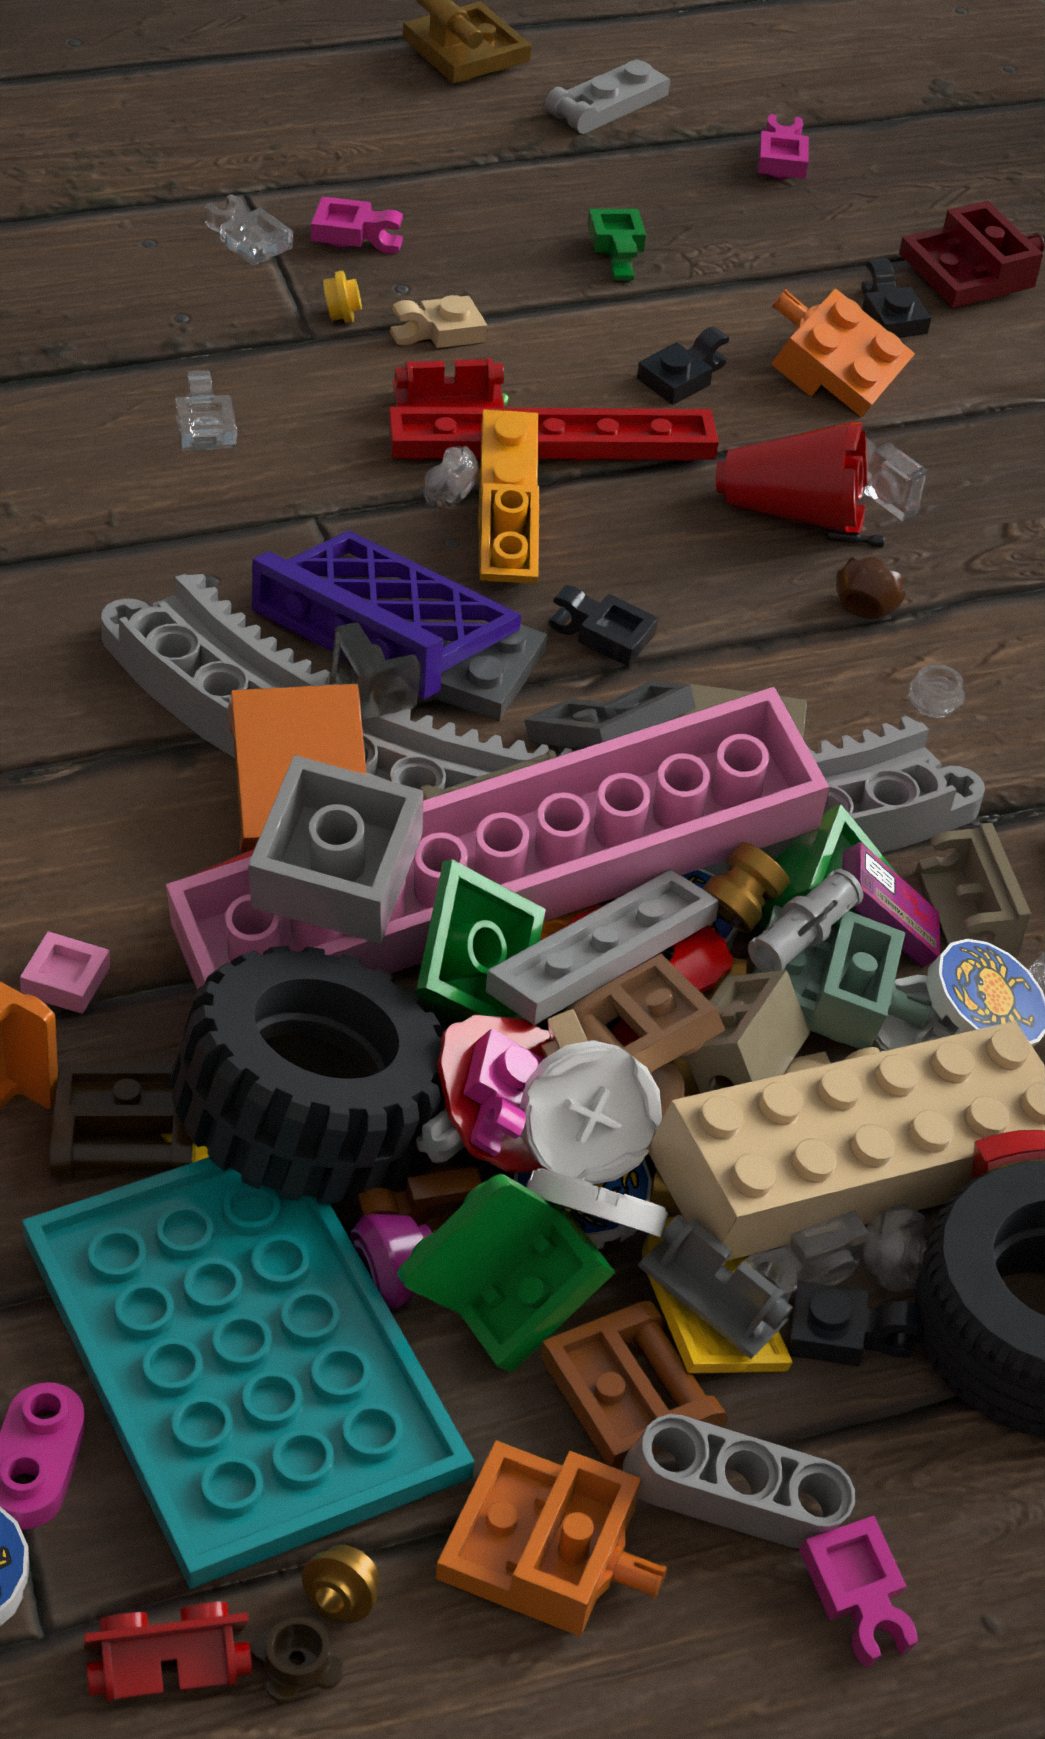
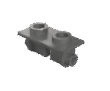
[638,1215,793,1359]

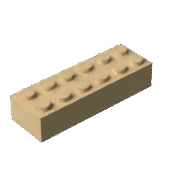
[647,1021,1045,1261]

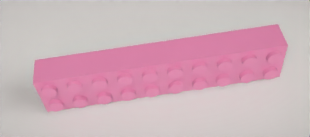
[166,687,829,990]

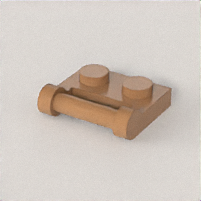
[564,954,725,1075]

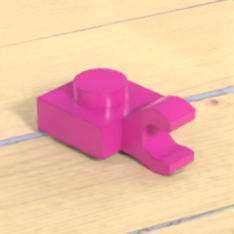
[311,196,403,254]
[463,1028,543,1157]

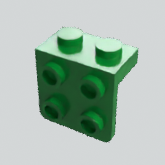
[397,1174,615,1373]

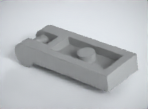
[544,59,670,134]

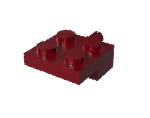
[899,201,1045,308]

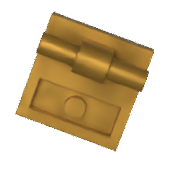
[402,0,532,83]

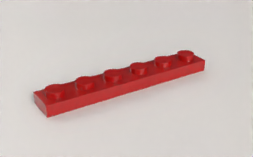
[388,407,719,461]

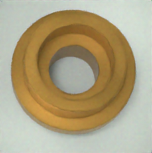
[302,1545,379,1623]

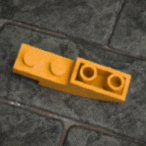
[478,409,539,584]

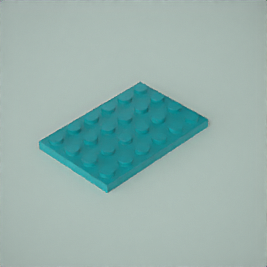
[22,1157,475,1589]

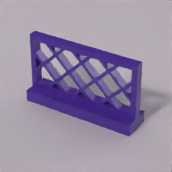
[252,530,521,699]

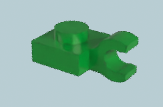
[587,209,646,281]

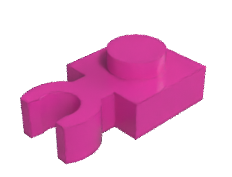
[758,114,809,179]
[799,1516,918,1668]

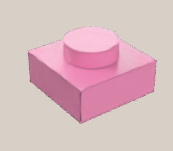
[20,931,110,1014]

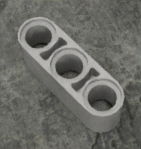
[623,1414,855,1549]

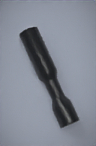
[828,529,885,547]

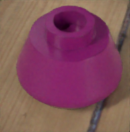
[351,1214,432,1310]

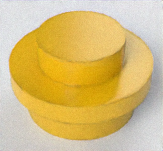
[323,270,362,324]

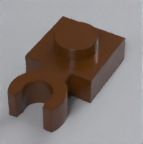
[356,1166,482,1233]

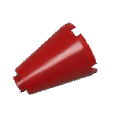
[715,422,867,534]

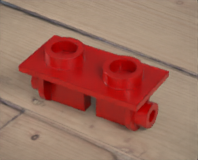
[392,358,505,408]
[83,1602,252,1703]

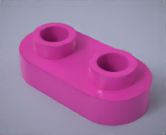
[0,1382,85,1529]

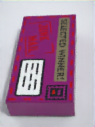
[842,842,940,967]

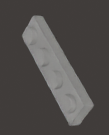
[485,869,719,1025]

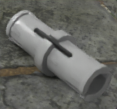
[748,869,863,972]

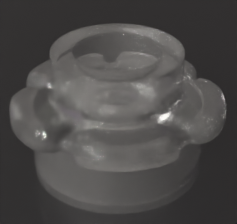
[908,664,966,718]

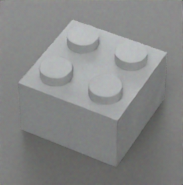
[248,755,423,944]

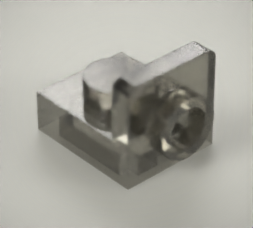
[332,622,421,720]

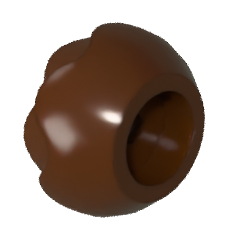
[836,557,906,619]

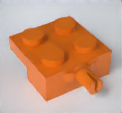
[771,288,915,418]
[435,1440,667,1637]

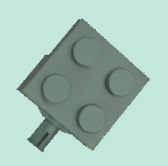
[752,905,932,1049]

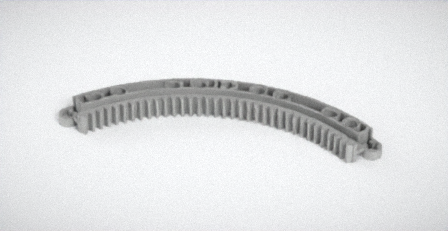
[101,573,985,876]

